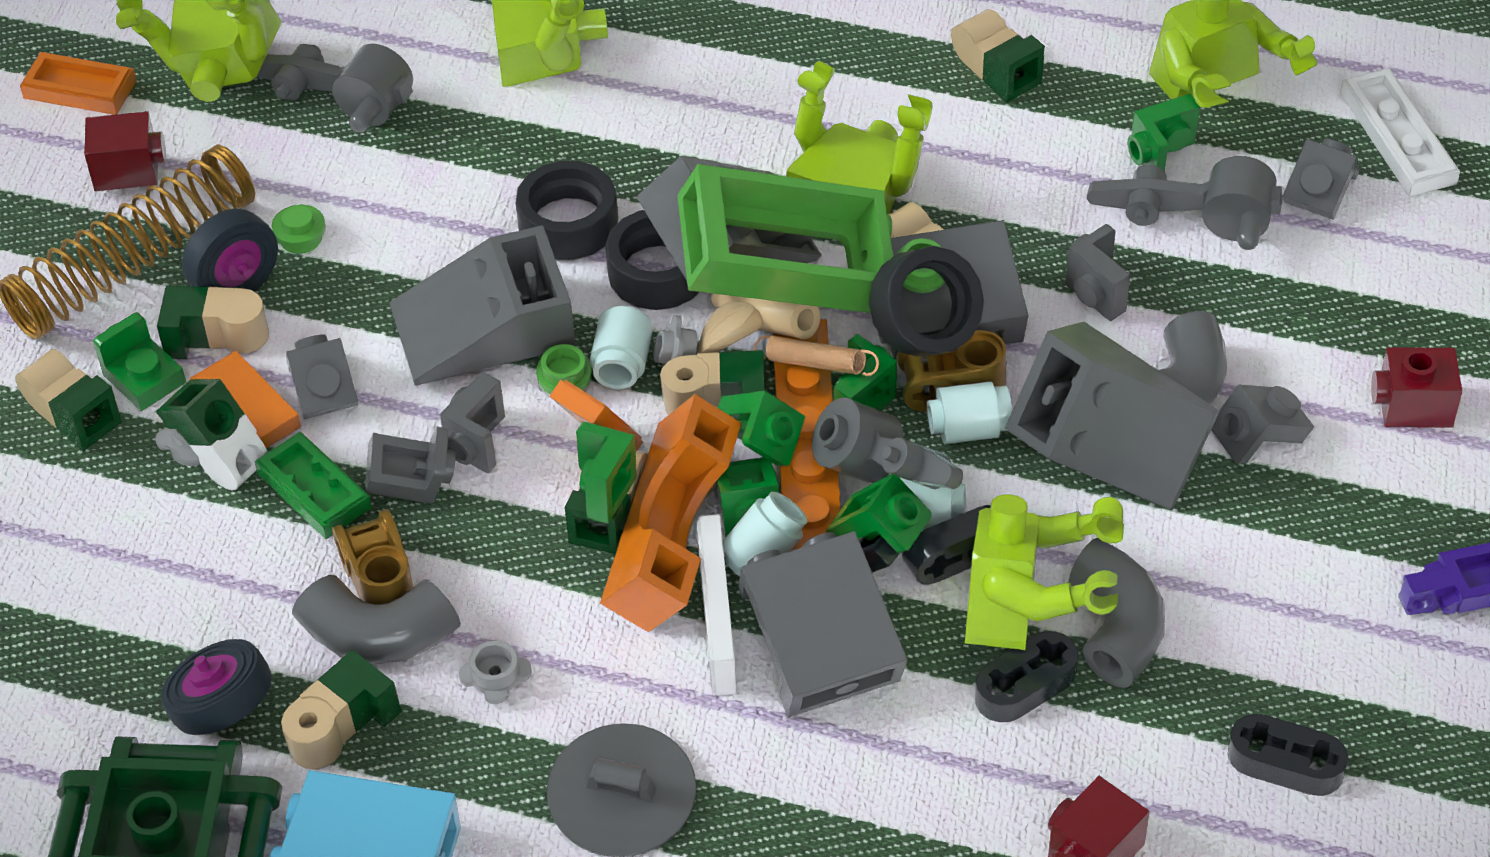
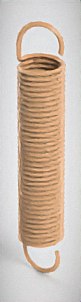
[753,335,879,376]

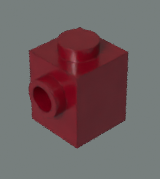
[84,111,166,191]
[1371,347,1463,428]
[1047,775,1150,857]

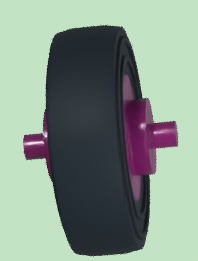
[182,209,278,292]
[161,639,272,735]

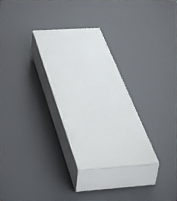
[1340,68,1460,197]
[697,515,736,696]

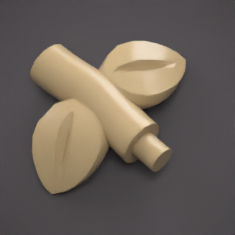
[697,293,820,353]

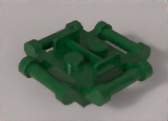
[48,736,283,857]

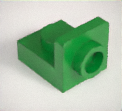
[1127,93,1200,172]
[93,312,186,412]
[833,334,897,410]
[718,391,806,467]
[576,422,637,524]
[715,457,779,538]
[826,474,932,553]

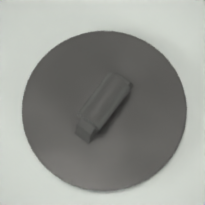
[547,723,696,857]

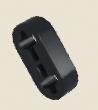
[902,505,991,585]
[975,631,1079,722]
[1227,714,1348,796]

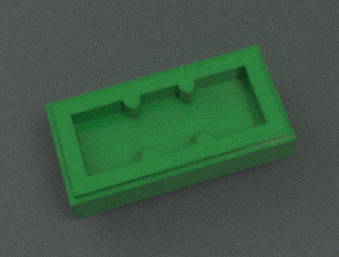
[254,431,372,539]

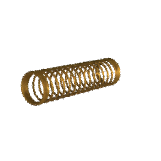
[0,144,256,339]

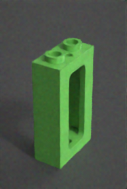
[677,164,893,313]

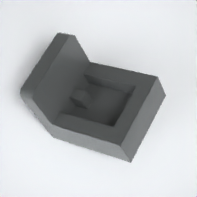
[1282,139,1360,220]
[1065,224,1130,322]
[286,334,358,419]
[440,371,505,473]
[1211,385,1315,463]
[365,426,456,504]

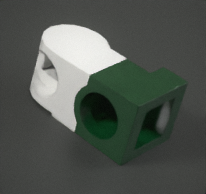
[155,379,268,491]

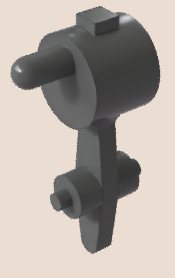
[257,43,413,132]
[1086,156,1283,250]
[812,398,963,489]

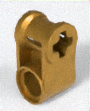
[896,330,1006,412]
[332,509,413,605]

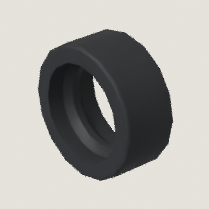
[515,161,618,260]
[605,210,699,310]
[869,246,984,357]

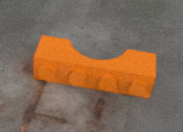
[600,394,742,632]

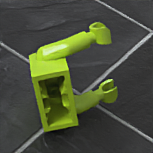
[116,0,282,102]
[492,0,608,87]
[1149,0,1317,108]
[786,61,933,214]
[965,494,1124,650]

